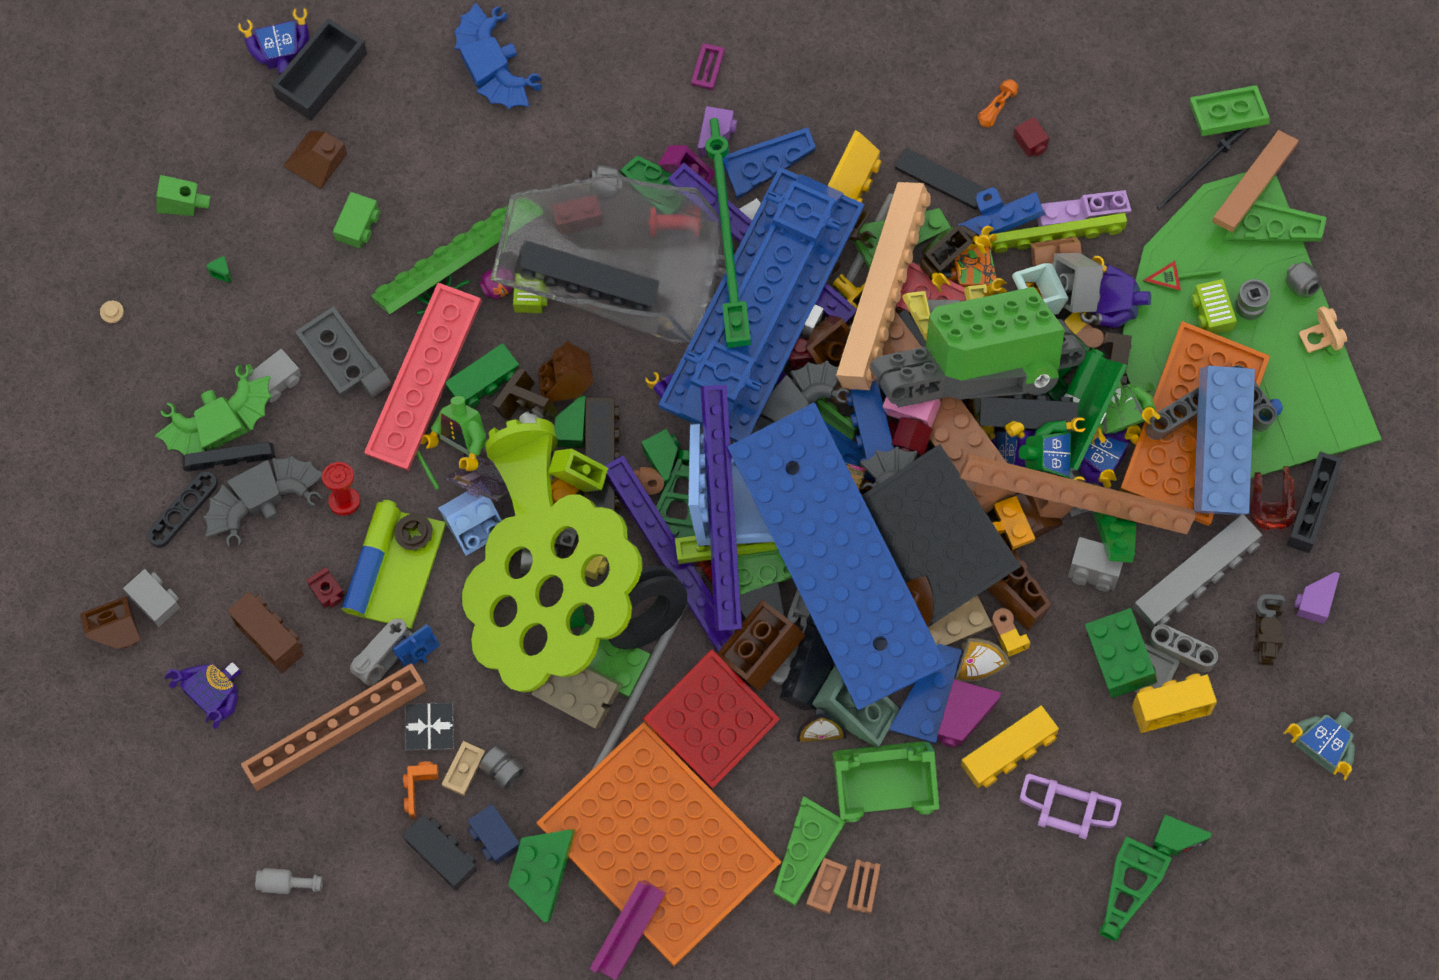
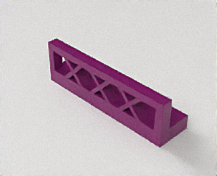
[590,880,666,980]

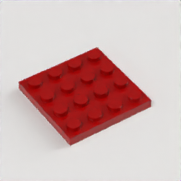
[642,649,780,789]

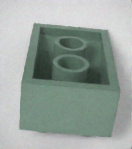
[812,667,900,747]

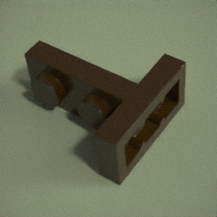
[492,368,559,420]

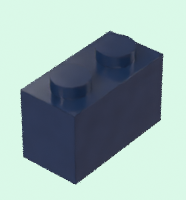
[467,804,520,865]

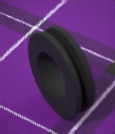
[608,565,688,650]

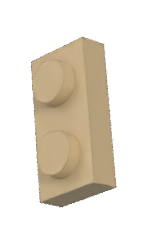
[441,741,486,796]

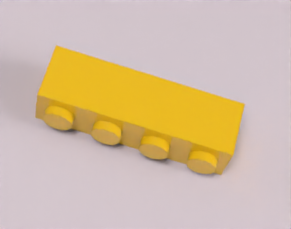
[961,705,1059,788]

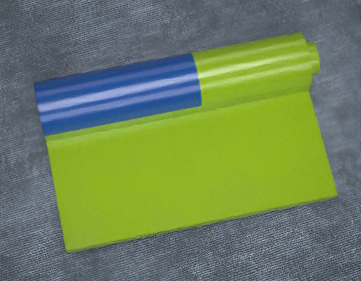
[341,500,447,630]

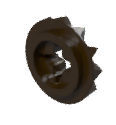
[395,514,433,551]

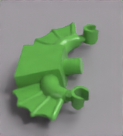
[155,364,272,455]

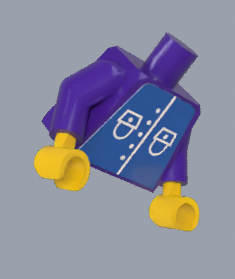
[238,8,309,76]
[980,421,1035,468]
[1078,425,1141,488]

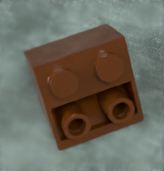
[538,341,593,402]

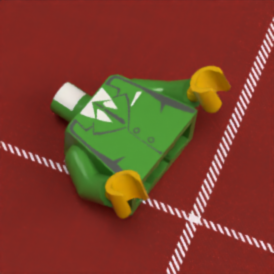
[1091,381,1160,445]

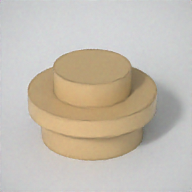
[100,301,124,323]

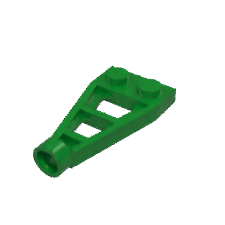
[656,450,695,538]
[1099,836,1172,941]

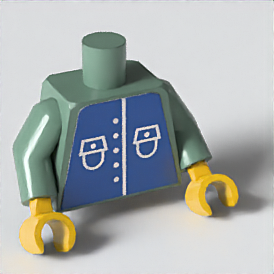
[1284,712,1355,780]

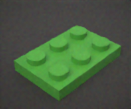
[1190,85,1270,136]
[580,624,651,698]

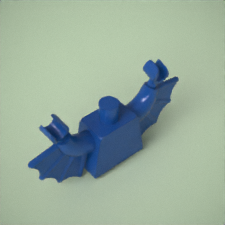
[454,3,542,109]

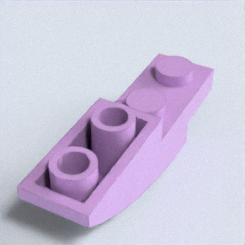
[1037,190,1131,227]

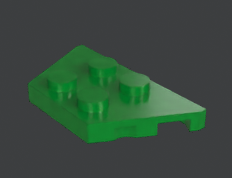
[508,829,576,923]

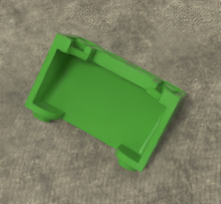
[832,741,939,822]

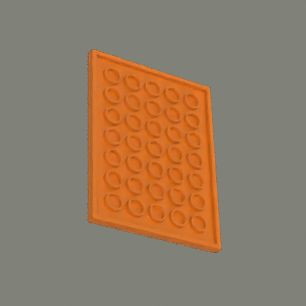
[536,722,781,966]

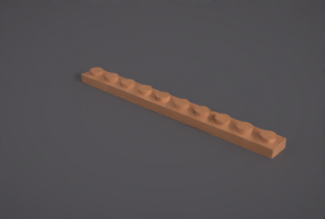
[960,454,1196,534]

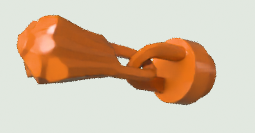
[978,79,1019,128]

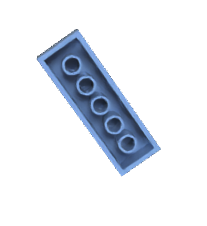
[1194,366,1255,515]

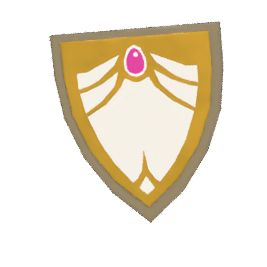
[954,638,1011,682]

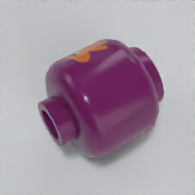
[479,265,515,300]

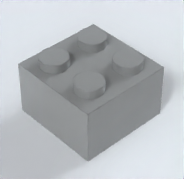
[1053,253,1103,313]
[1068,537,1123,592]

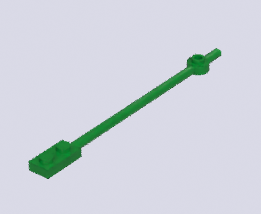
[705,118,751,348]

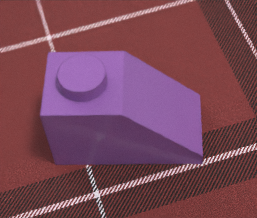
[698,106,737,157]
[1294,572,1340,624]

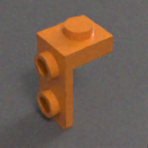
[403,761,439,819]

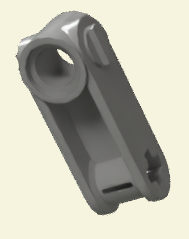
[350,619,412,686]

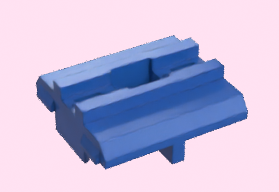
[393,624,440,668]

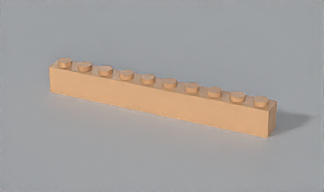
[836,182,931,390]

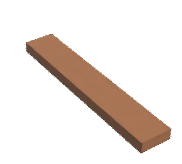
[1212,130,1299,233]

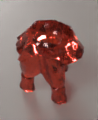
[1250,466,1296,530]

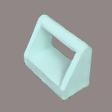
[1012,263,1068,314]

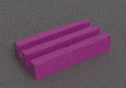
[691,43,725,91]

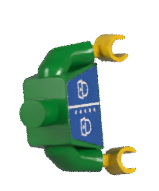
[1019,417,1086,482]

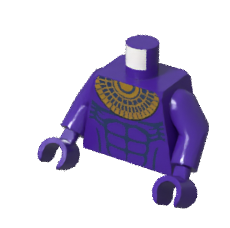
[164,662,241,729]

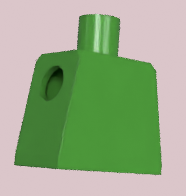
[157,175,211,216]

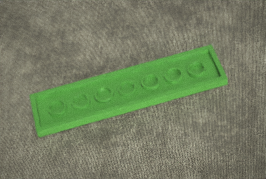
[371,195,544,314]

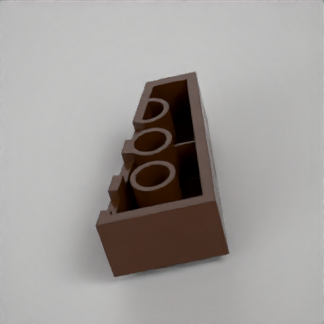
[987,533,1052,630]

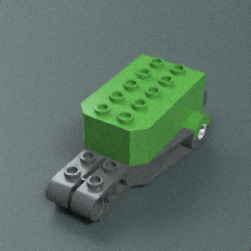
[870,287,1086,408]

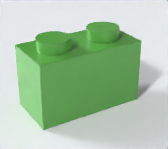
[333,192,380,249]

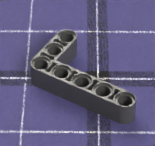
[1146,365,1277,440]

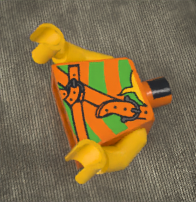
[941,226,1007,297]

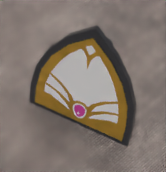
[797,708,846,742]

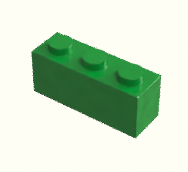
[445,343,520,409]

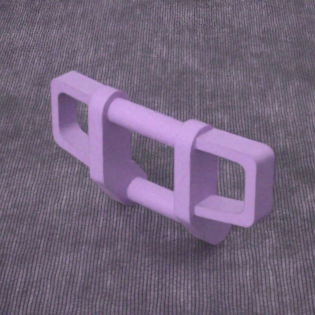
[1020,774,1121,839]

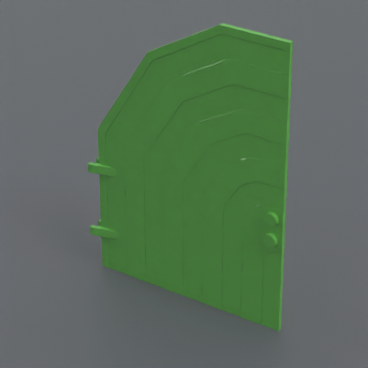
[1122,172,1382,479]

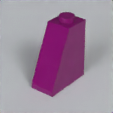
[937,679,1001,748]

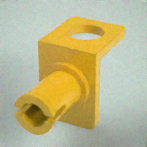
[832,274,866,320]

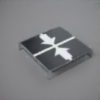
[405,702,455,753]

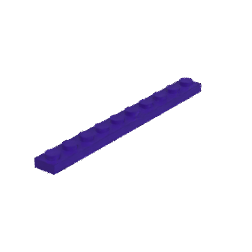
[668,163,857,324]
[700,385,742,631]
[605,456,734,653]

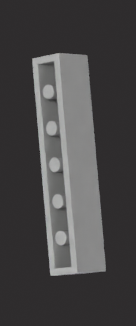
[1133,515,1262,630]

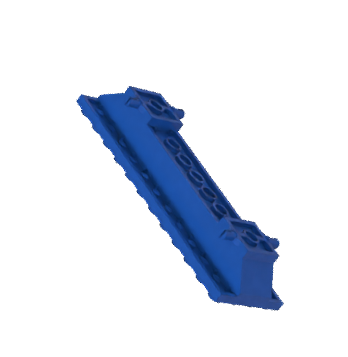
[658,167,865,442]
[727,402,947,710]

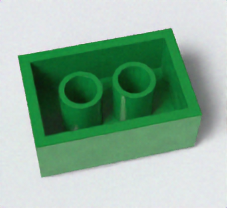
[1085,608,1158,699]

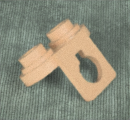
[1299,306,1347,353]

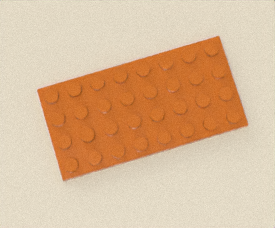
[1119,321,1270,526]

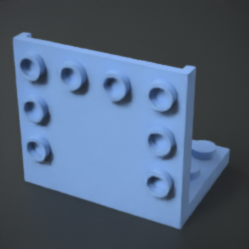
[689,424,774,546]

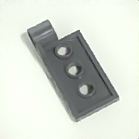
[295,306,392,398]

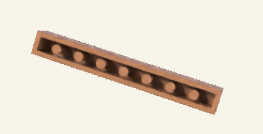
[241,663,427,791]

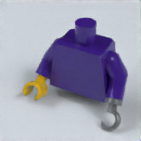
[1080,256,1151,328]

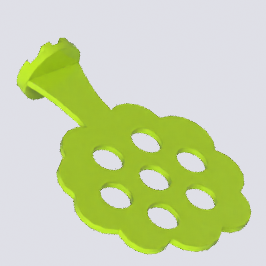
[462,418,642,693]

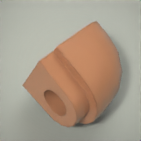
[633,467,664,495]

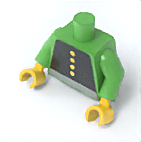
[421,396,487,471]

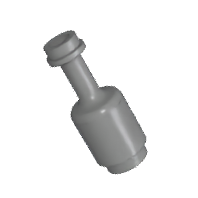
[255,868,323,894]

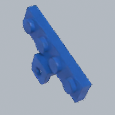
[958,187,1045,235]

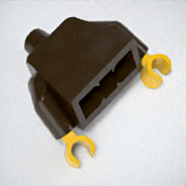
[919,224,993,292]

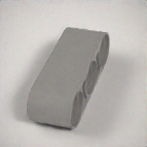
[1149,624,1218,672]

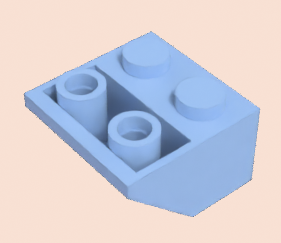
[438,484,502,556]

